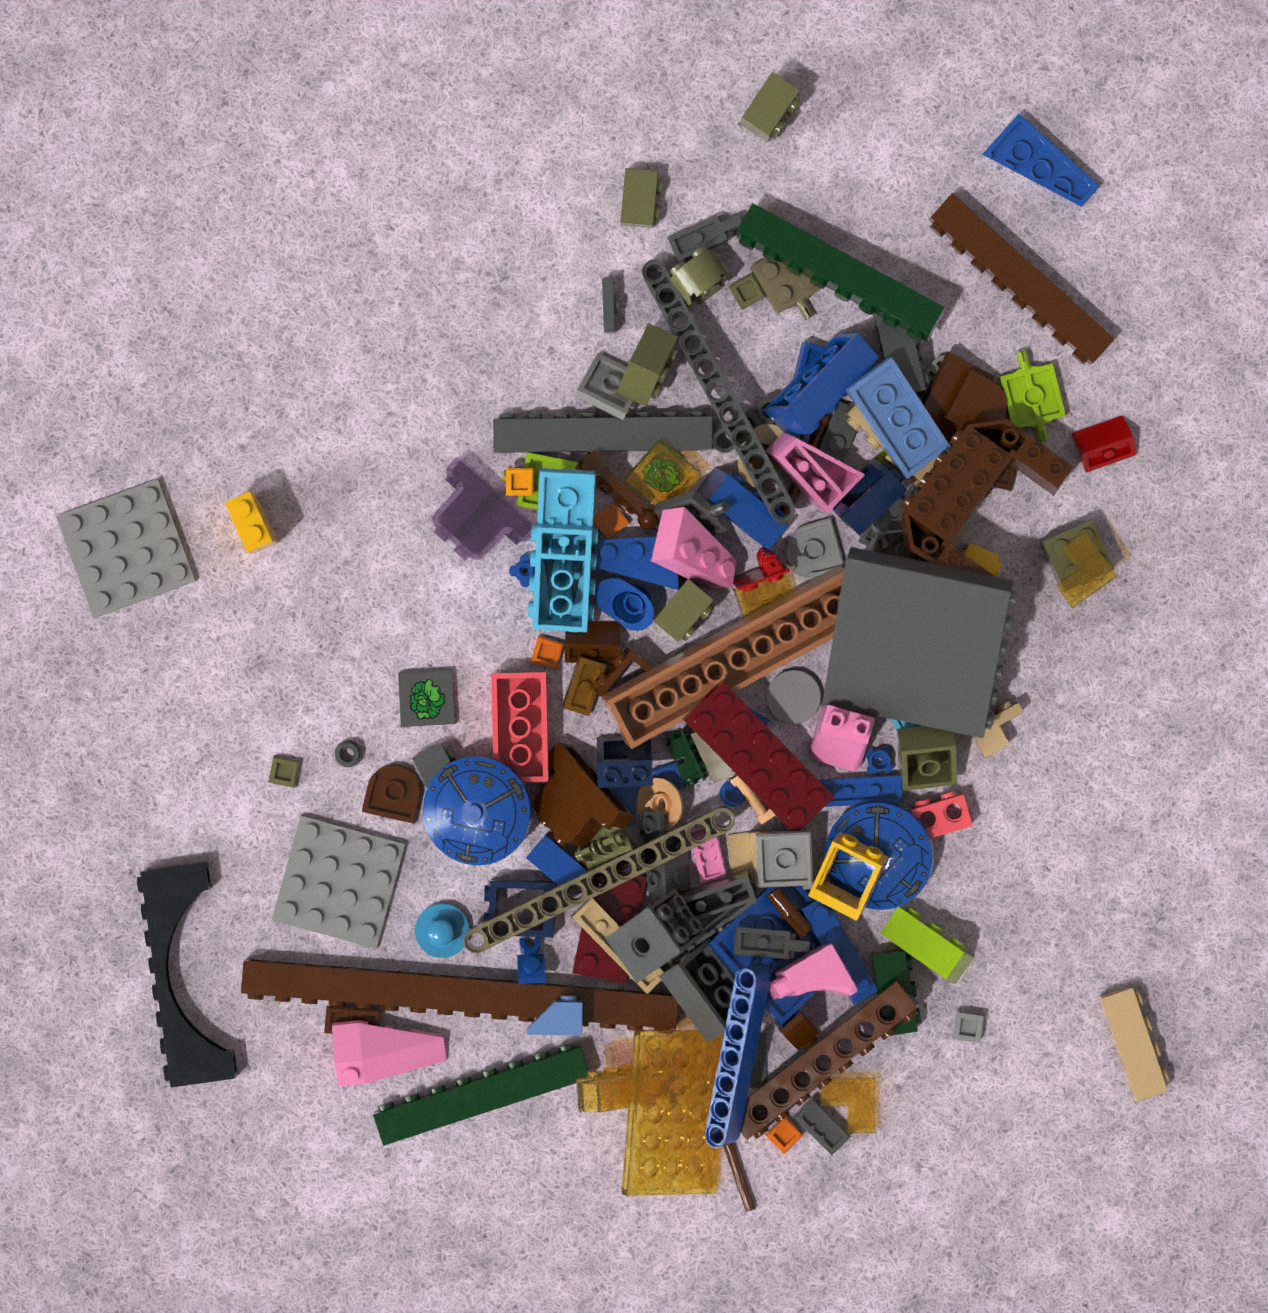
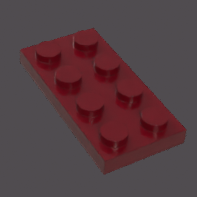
[572,872,647,984]

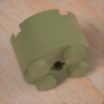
[670,246,733,308]

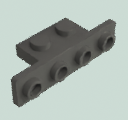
[642,811,691,906]

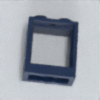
[832,458,908,536]
[597,736,653,788]
[483,879,556,938]

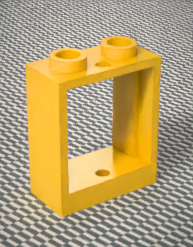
[808,833,889,921]

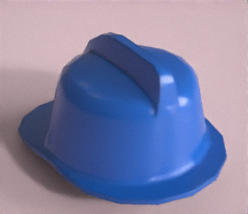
[595,578,654,631]

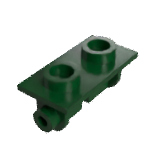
[665,729,708,787]

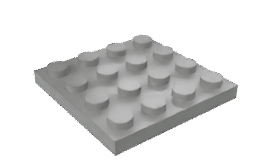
[56,479,196,618]
[272,815,406,949]

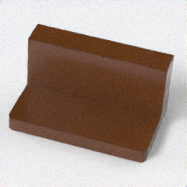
[565,621,620,664]

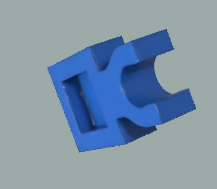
[517,937,546,984]

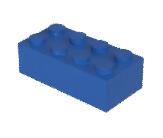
[764,333,879,434]

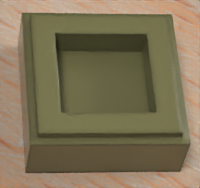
[729,273,765,310]
[268,756,301,788]

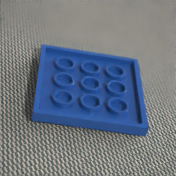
[707,886,859,1025]

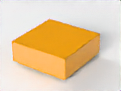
[506,468,534,496]

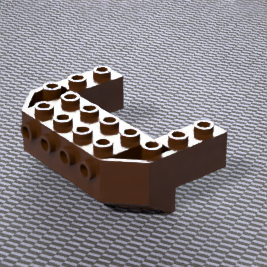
[901,419,1074,576]

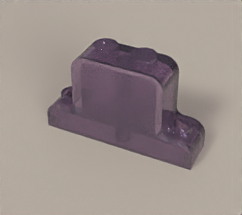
[433,457,532,561]

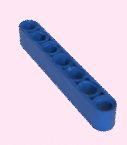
[705,964,770,1148]

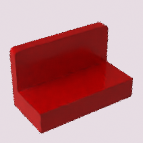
[1072,416,1137,473]

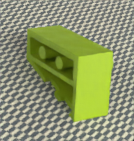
[880,906,974,984]

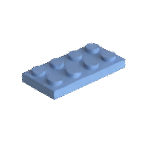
[845,357,951,479]

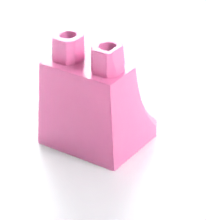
[809,705,875,771]
[768,944,857,999]

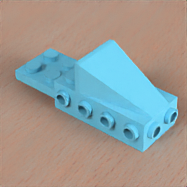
[528,468,598,632]

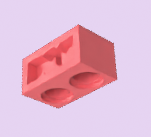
[910,790,973,838]

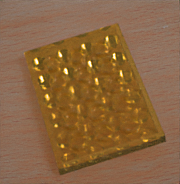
[621,1030,724,1196]

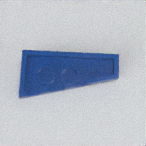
[982,114,1100,207]

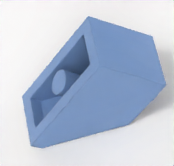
[527,995,583,1035]

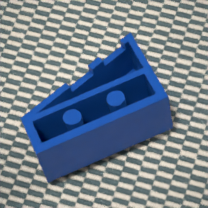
[696,467,789,550]
[594,537,679,590]

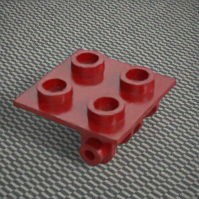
[733,547,790,592]

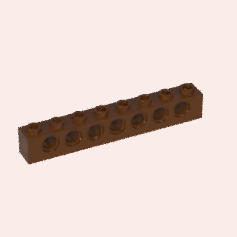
[741,978,920,1140]

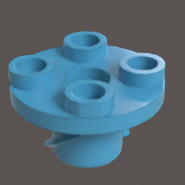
[415,903,470,958]

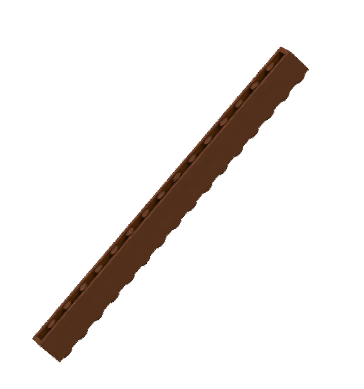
[241,959,678,1033]

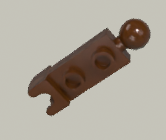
[575,450,659,530]

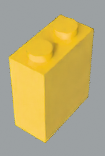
[225,491,278,554]

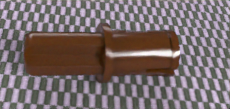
[766,887,812,937]

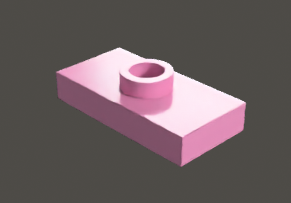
[690,827,727,884]

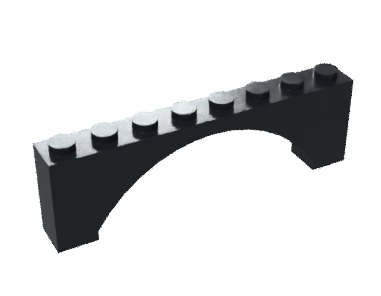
[137,861,238,1088]

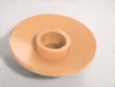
[637,777,683,831]

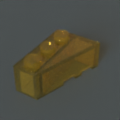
[576,1063,672,1112]

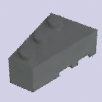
[678,869,757,952]

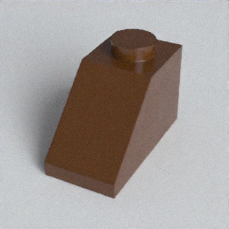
[775,1009,819,1051]

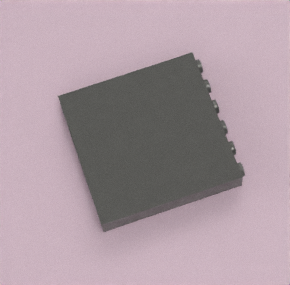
[822,547,1017,738]

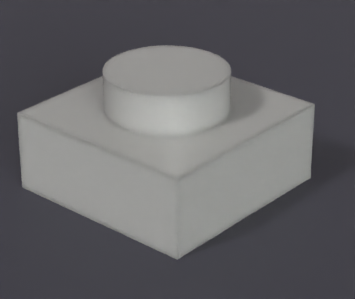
[952,1011,984,1043]

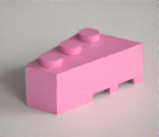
[765,432,865,513]
[651,507,738,589]

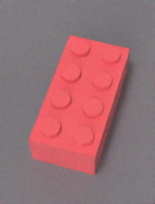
[491,672,549,782]

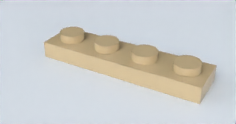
[571,898,663,994]

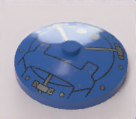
[423,755,532,865]
[825,801,934,910]

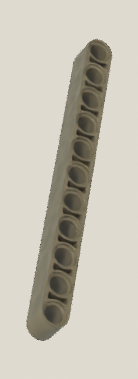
[464,806,735,953]

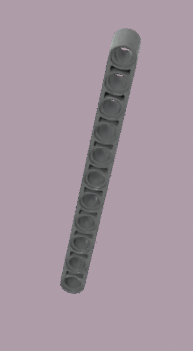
[642,260,796,526]

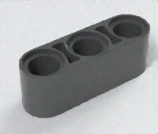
[712,398,774,453]

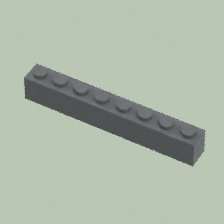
[493,411,712,453]

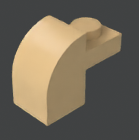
[974,700,1024,758]

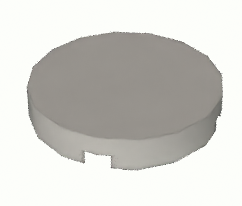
[767,670,821,724]

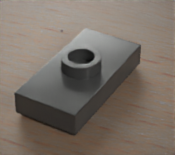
[602,277,620,334]
[793,1097,851,1155]

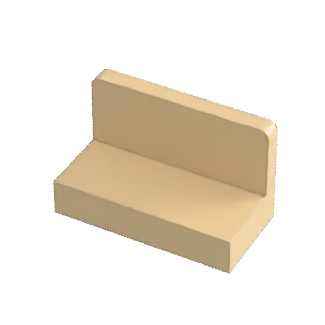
[727,831,760,887]

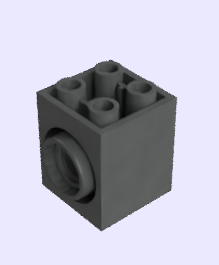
[605,889,707,983]

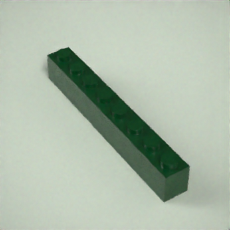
[736,203,945,342]
[373,1042,591,1146]

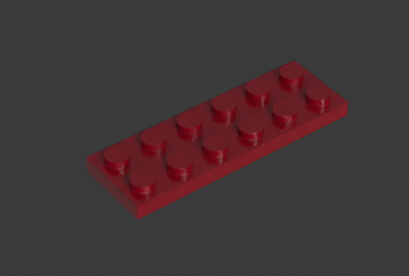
[683,680,834,831]

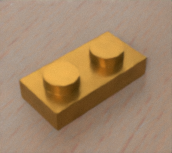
[562,655,606,716]

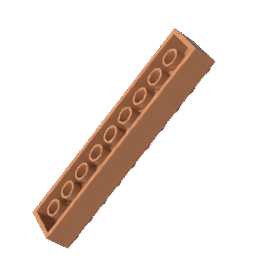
[601,566,844,749]

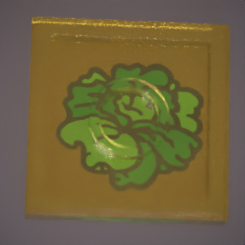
[624,439,701,505]

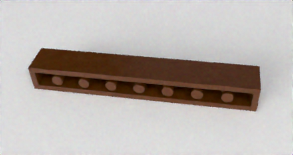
[929,193,1115,365]

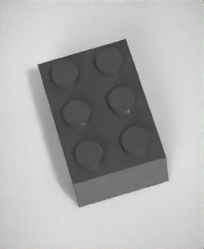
[659,939,749,1042]

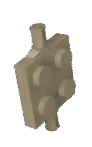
[750,257,821,320]

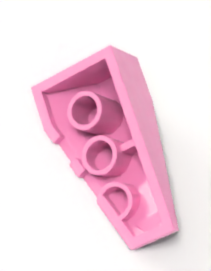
[332,1020,447,1087]

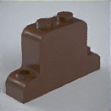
[533,742,634,847]

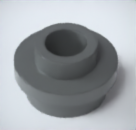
[335,740,362,767]

